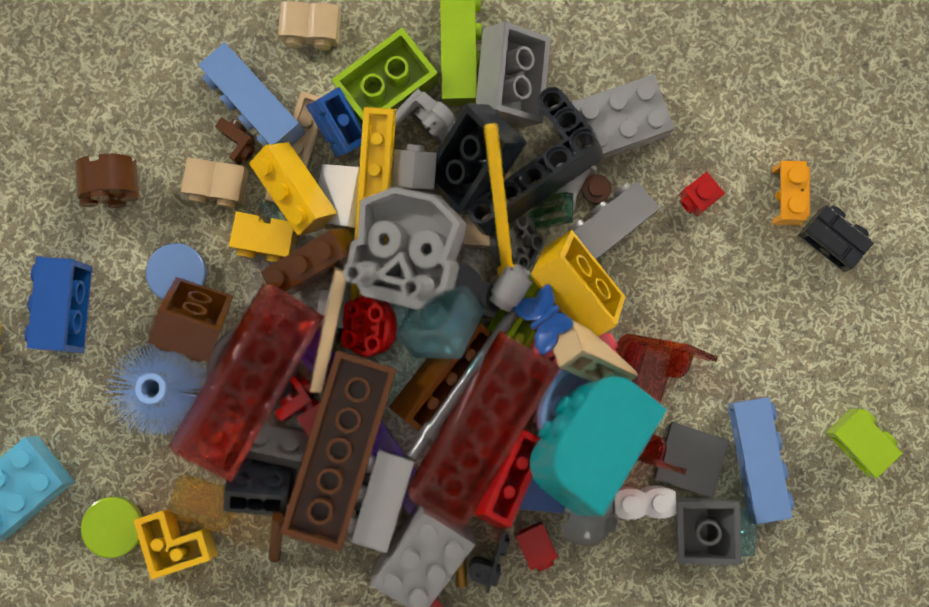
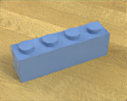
[198,42,305,147]
[727,397,794,524]

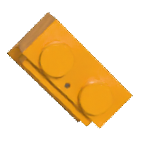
[772,160,810,225]

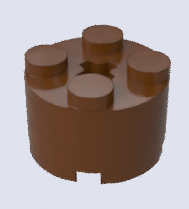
[75,154,139,208]

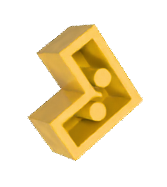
[133,507,218,580]

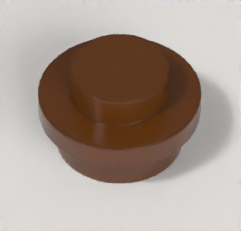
[582,174,612,204]

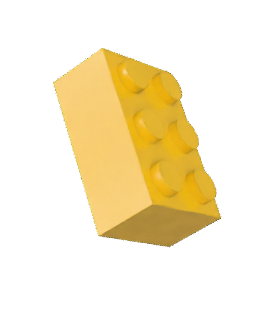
[531,229,626,336]

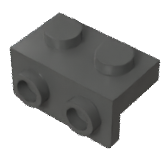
[240,421,309,469]

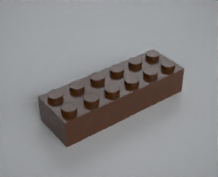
[280,351,397,552]

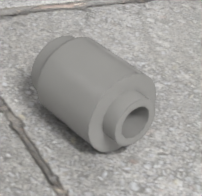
[490,264,533,312]

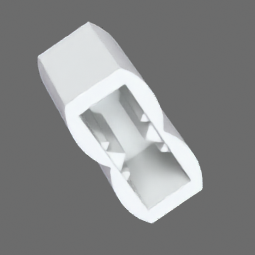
[612,485,677,520]

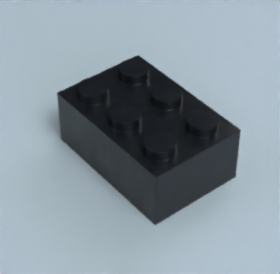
[434,103,527,215]

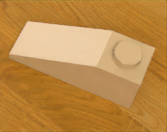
[553,321,638,382]

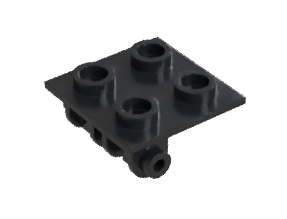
[469,528,510,594]

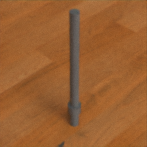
[408,308,518,461]

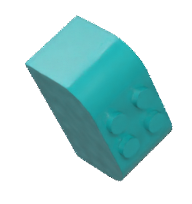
[530,377,667,516]

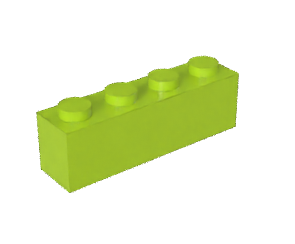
[440,0,482,106]

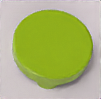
[81,496,142,558]

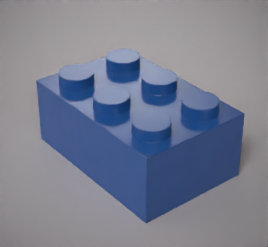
[24,257,93,353]

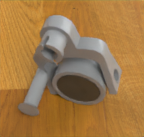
[395,89,456,145]

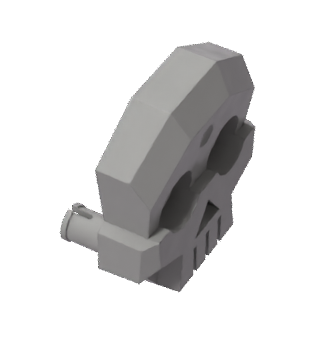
[343,187,467,310]

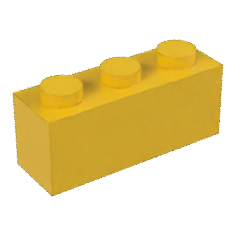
[249,142,337,236]

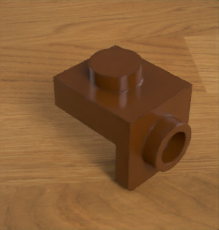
[215,117,255,165]

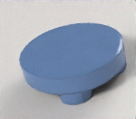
[146,243,208,299]

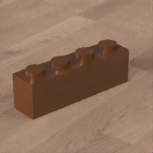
[389,313,492,431]

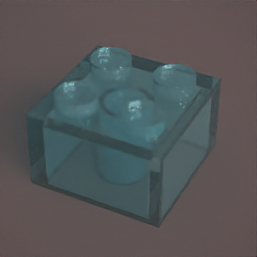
[395,286,485,359]

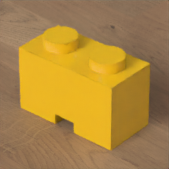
[229,211,298,263]

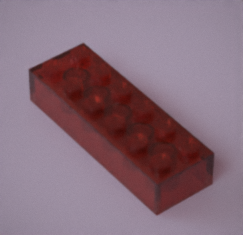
[167,284,325,482]
[406,330,560,529]

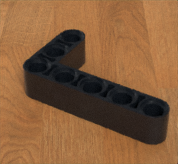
[468,87,603,236]

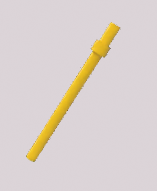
[484,124,514,277]

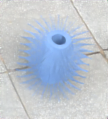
[108,343,215,435]

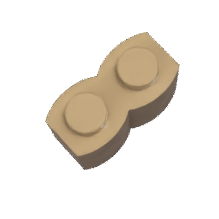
[278,1,341,50]
[181,158,249,208]

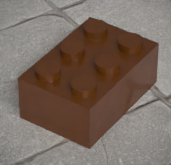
[147,277,234,363]

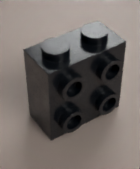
[223,445,292,517]

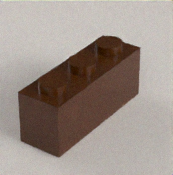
[261,228,354,299]

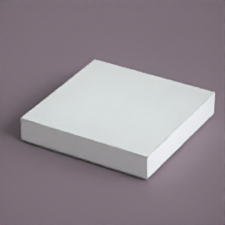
[318,164,360,228]

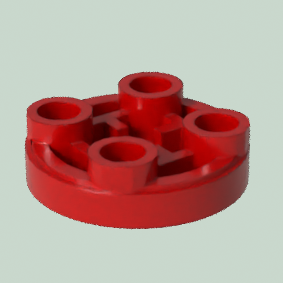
[341,296,397,357]

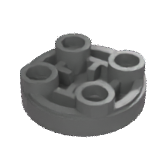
[490,213,544,270]

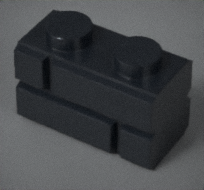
[798,205,874,272]

